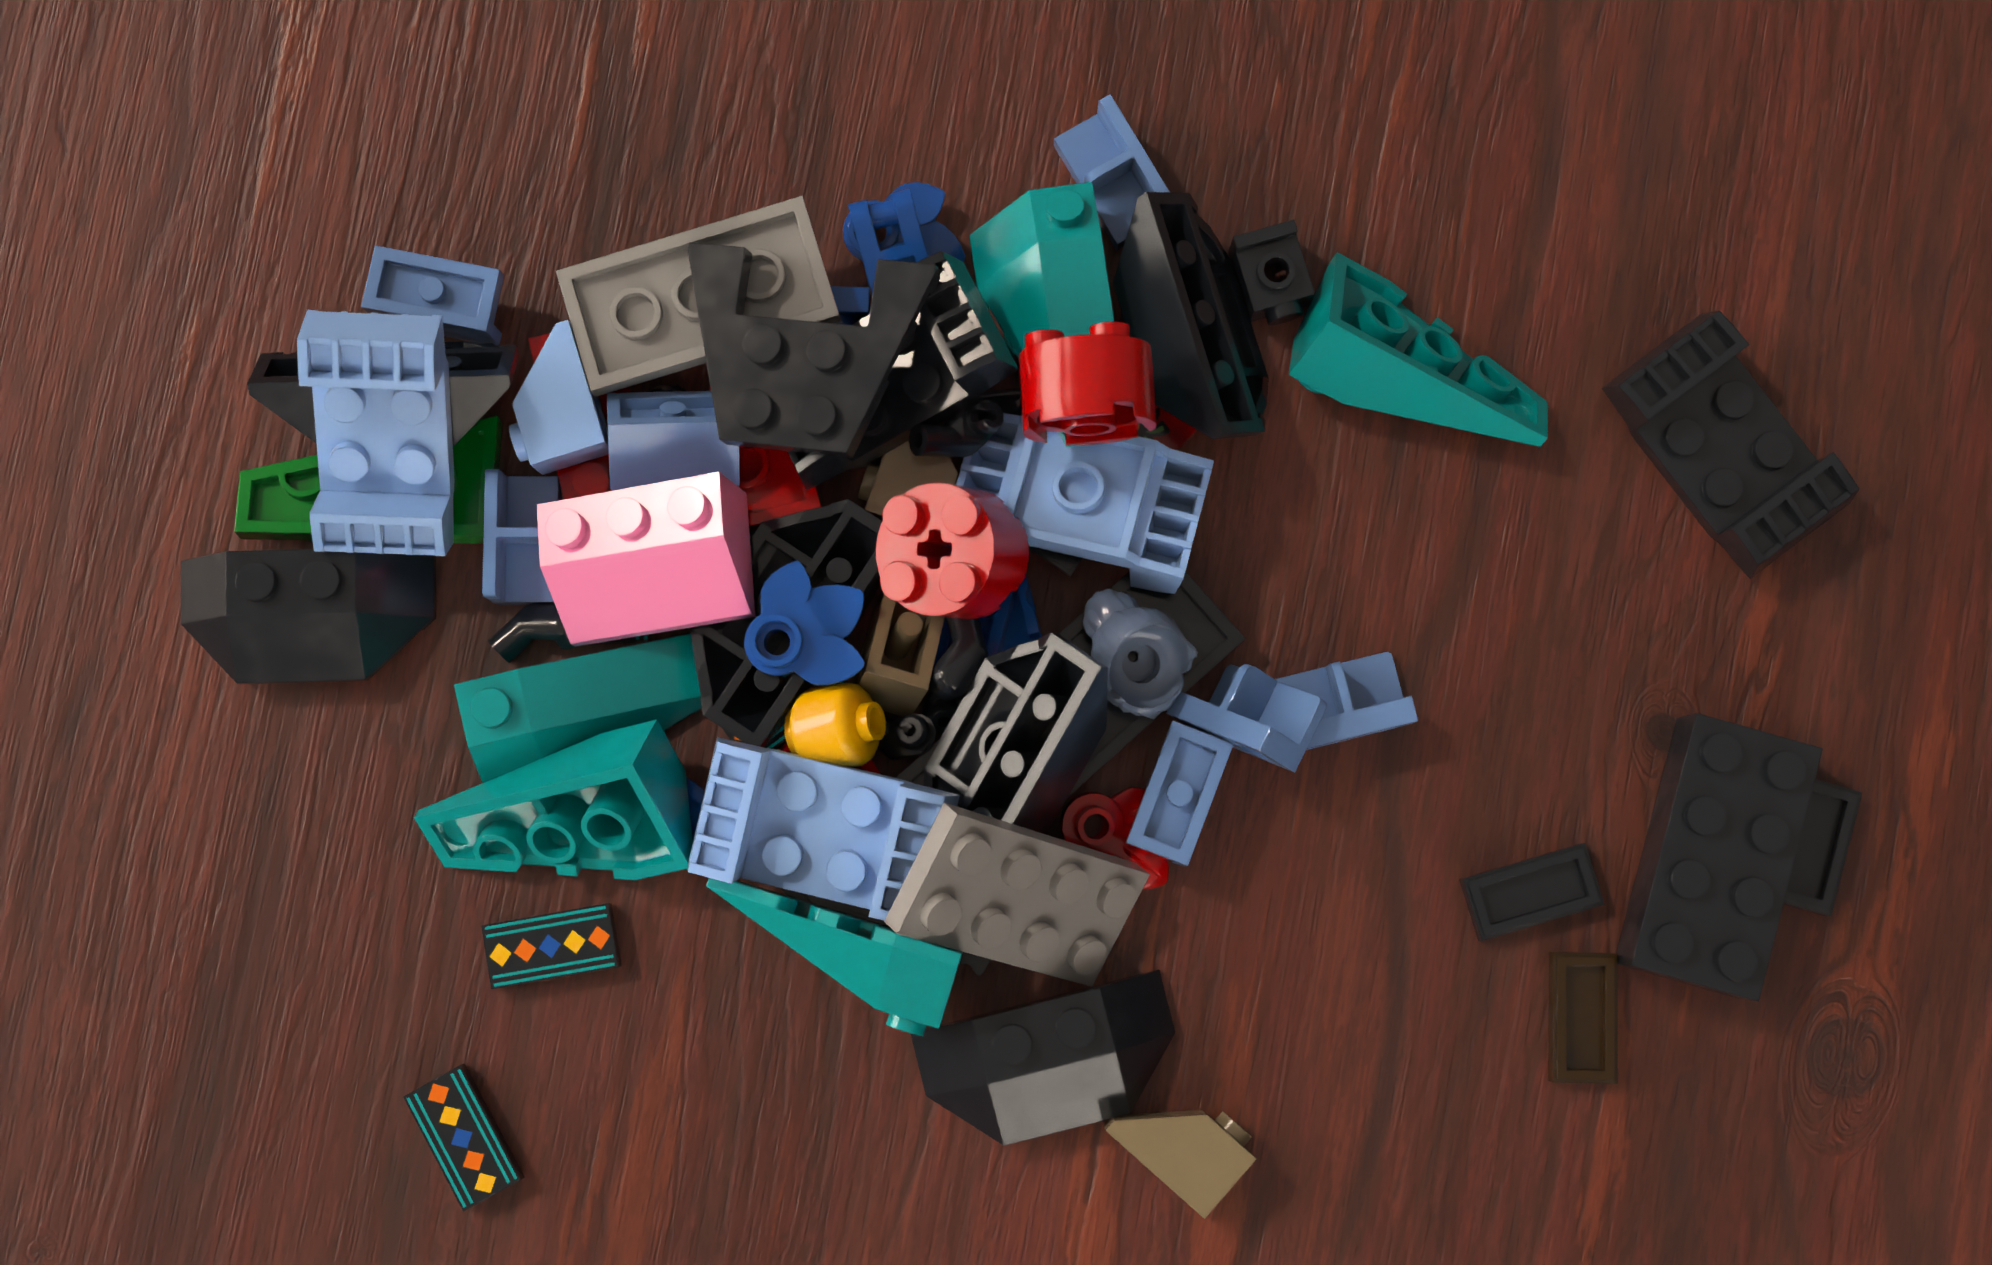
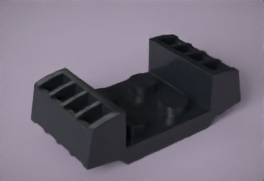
[787,251,1019,490]
[1602,311,1859,579]

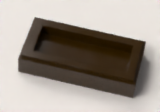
[1548,952,1618,1084]

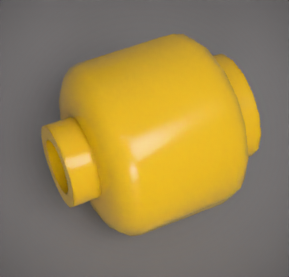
[784,683,886,767]

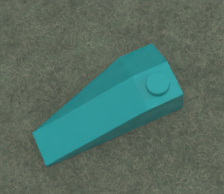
[969,182,1114,447]
[1289,252,1548,447]
[454,634,702,783]
[414,719,693,880]
[706,878,963,1036]

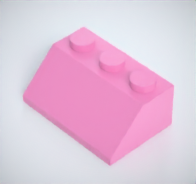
[537,472,756,647]

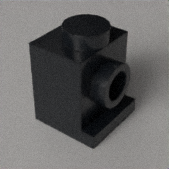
[1228,219,1315,326]

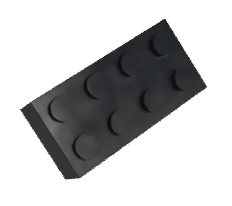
[1616,713,1823,1002]

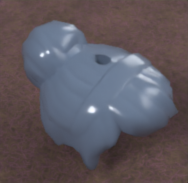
[1083,588,1198,719]

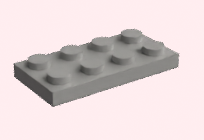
[556,196,841,397]
[884,803,1150,987]

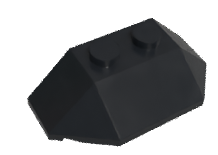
[1113,192,1269,439]
[247,341,519,446]
[690,499,882,747]
[181,549,436,684]
[924,633,1108,835]
[910,969,1175,1146]

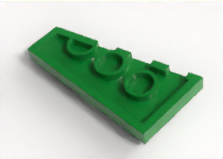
[234,416,502,544]

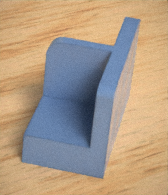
[1053,94,1169,250]
[361,245,504,346]
[607,391,740,491]
[482,469,562,605]
[1275,652,1418,750]
[1166,664,1327,773]
[1126,721,1234,867]

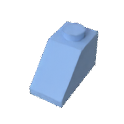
[509,320,609,475]

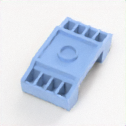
[297,310,455,556]
[956,413,1214,594]
[688,737,960,920]

